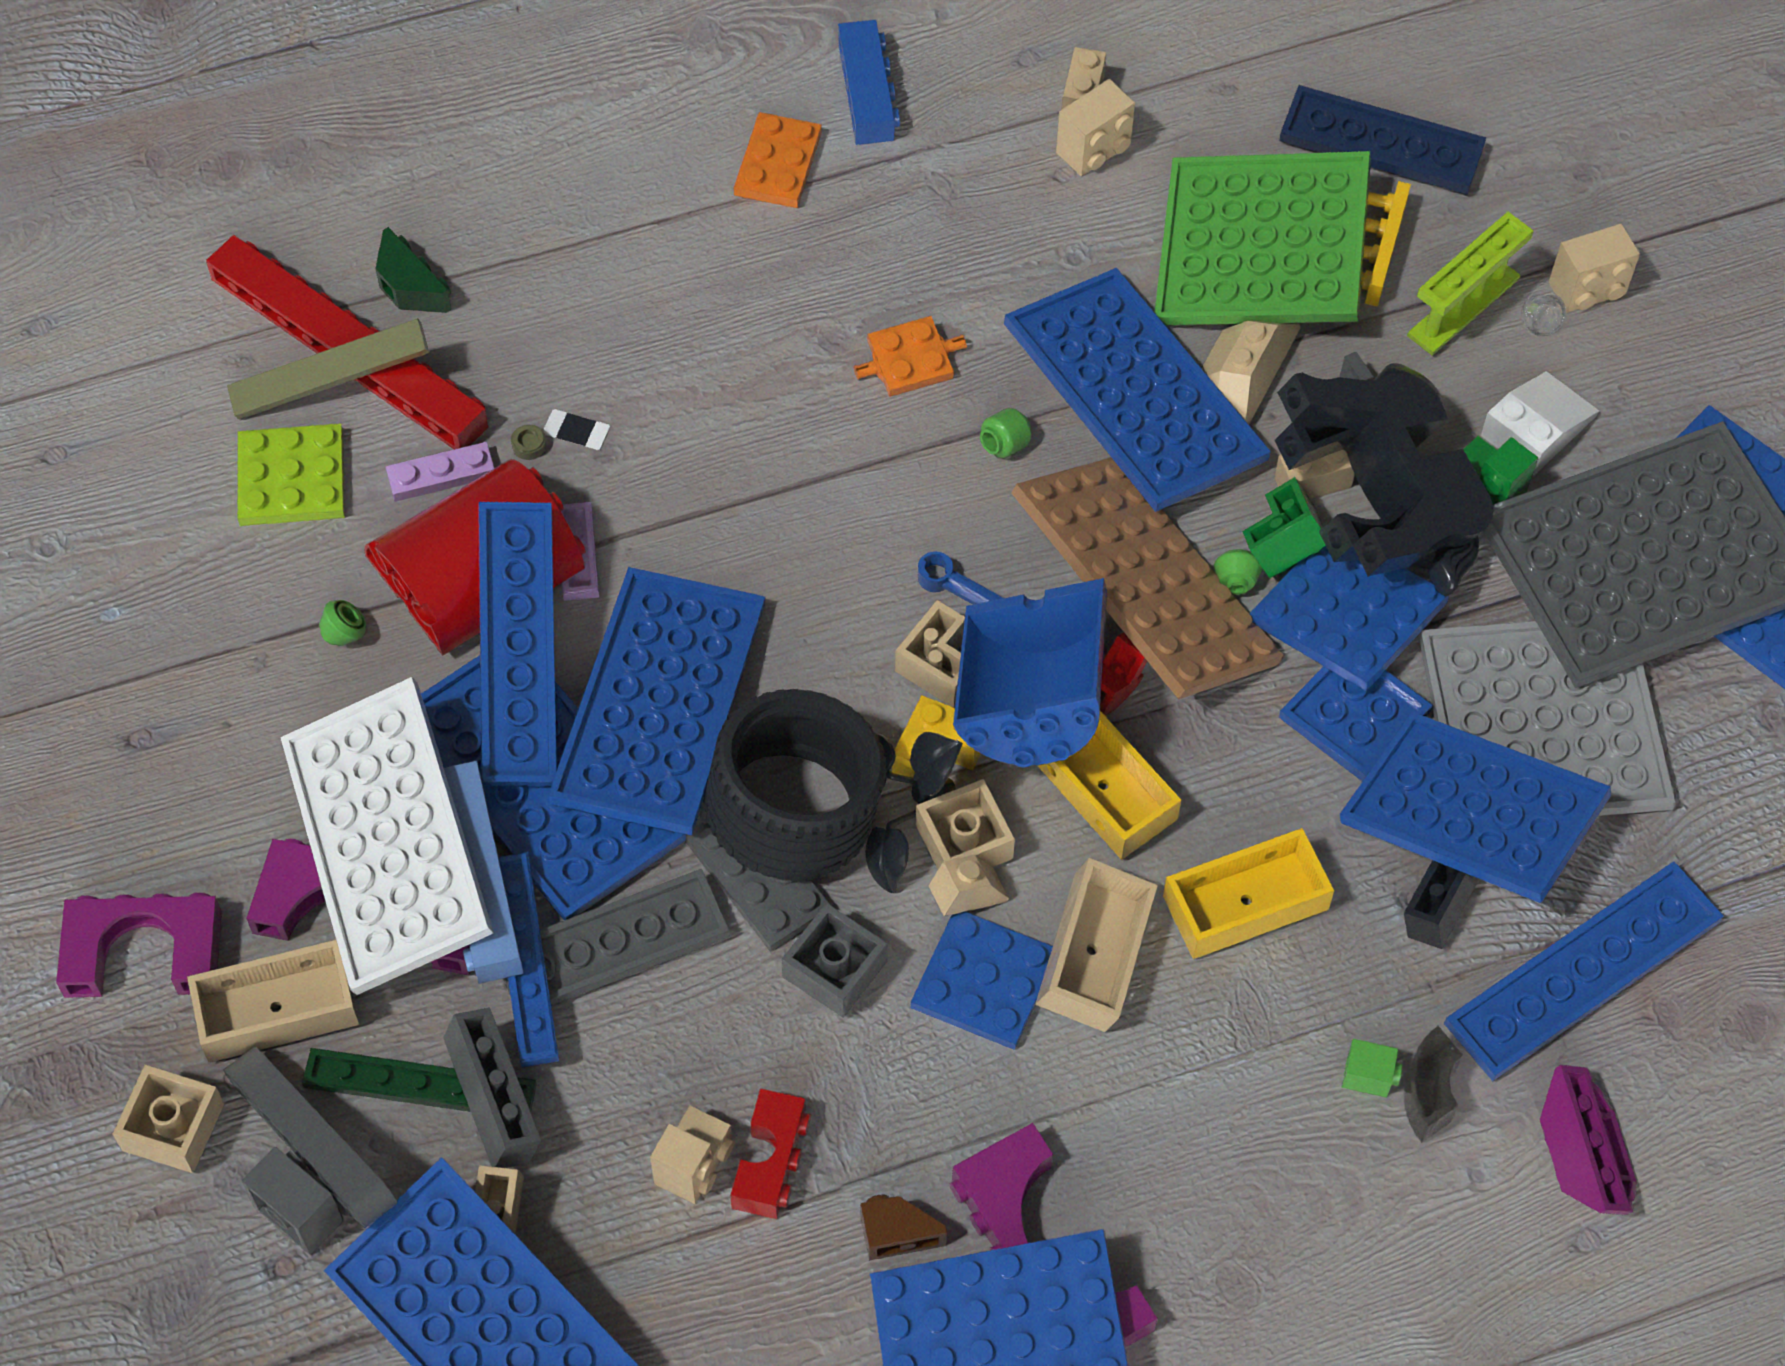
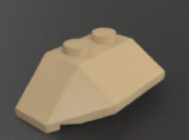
[1201,320,1301,425]

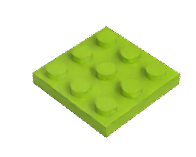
[237,423,345,526]

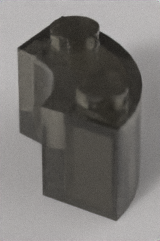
[1404,1026,1463,1143]

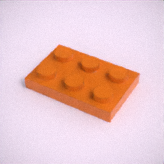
[734,112,822,208]

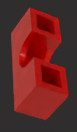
[730,1088,811,1219]

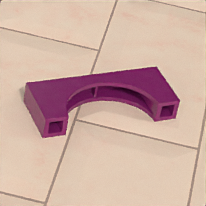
[246,838,470,976]
[949,1123,1158,1348]

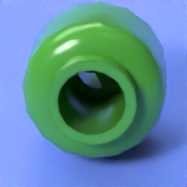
[980,408,1031,458]

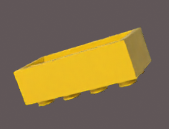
[1037,711,1182,860]
[1163,828,1334,959]

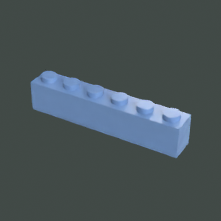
[444,761,524,984]

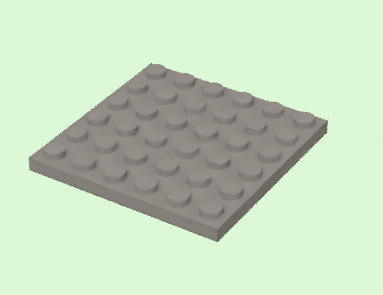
[1419,621,1676,816]

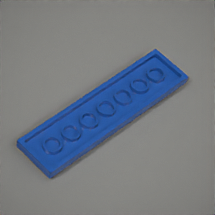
[478,502,557,786]
[1444,861,1724,1081]

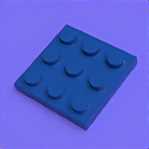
[1279,666,1433,782]
[910,912,1053,1050]

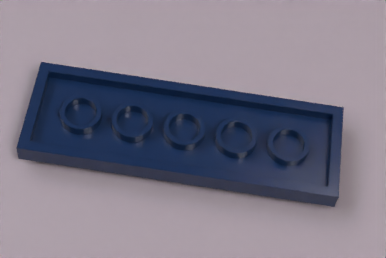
[1279,85,1487,195]

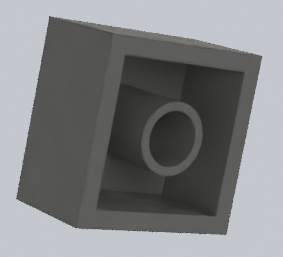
[781,903,888,1018]
[241,1146,343,1255]

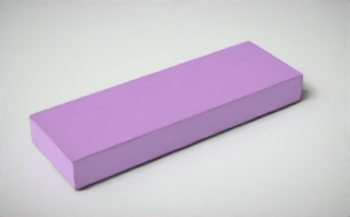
[561,502,599,601]

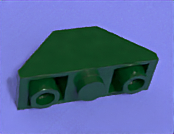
[375,227,452,313]

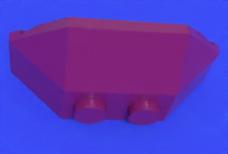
[1540,1065,1637,1215]

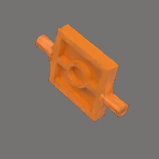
[854,316,967,397]

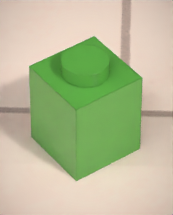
[1341,1039,1403,1098]

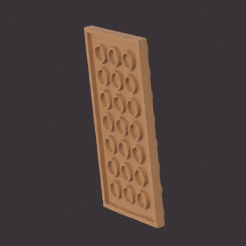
[1011,458,1284,699]

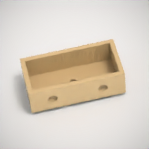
[1035,858,1158,1032]
[187,940,359,1063]

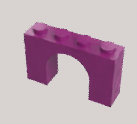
[56,893,222,998]

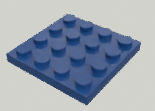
[1250,546,1449,691]

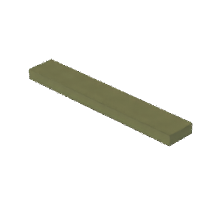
[227,318,429,420]

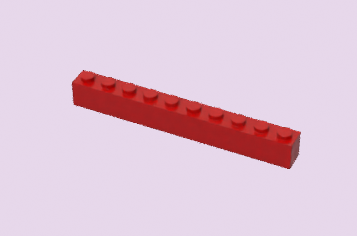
[206,235,489,450]

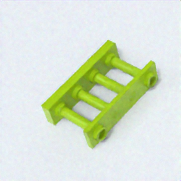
[1407,211,1534,356]

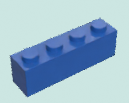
[838,20,900,145]

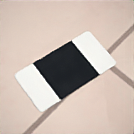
[543,409,610,450]

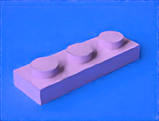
[385,442,494,502]

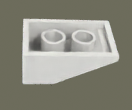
[1481,371,1599,476]

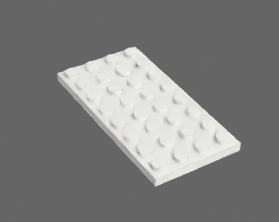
[280,677,494,995]

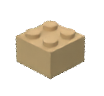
[1056,79,1135,177]
[1548,223,1640,313]
[916,779,1015,869]
[113,1065,224,1173]

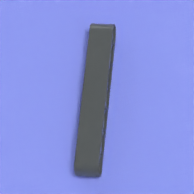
[223,1046,397,1229]

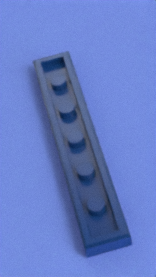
[498,852,560,1068]

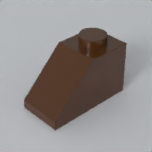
[860,1194,947,1261]

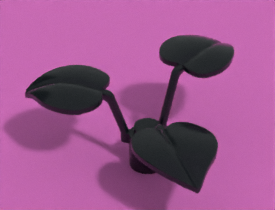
[865,732,963,893]

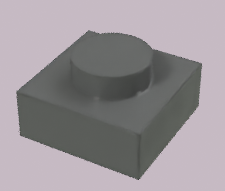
[1340,352,1374,380]

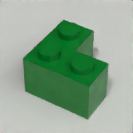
[1463,436,1539,505]
[1242,477,1326,578]

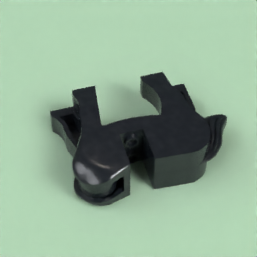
[1274,363,1493,596]

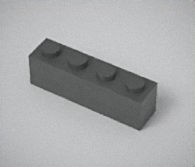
[443,1007,541,1168]

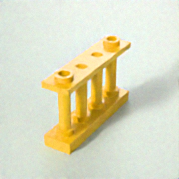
[1361,181,1411,307]

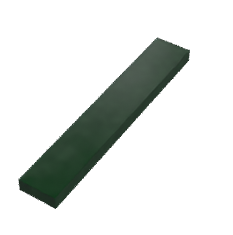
[302,1048,537,1112]

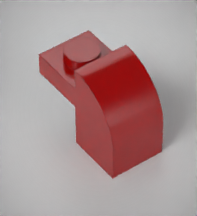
[1100,632,1148,716]

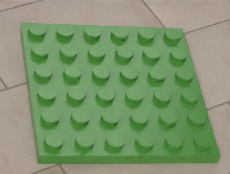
[1155,151,1371,325]

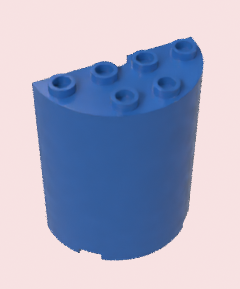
[953,578,1107,767]

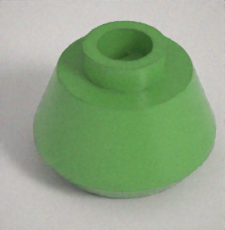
[1214,549,1262,595]
[319,600,366,646]

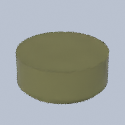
[511,425,546,460]

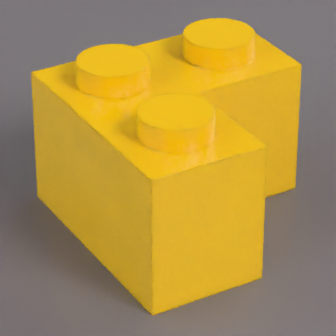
[892,695,981,778]

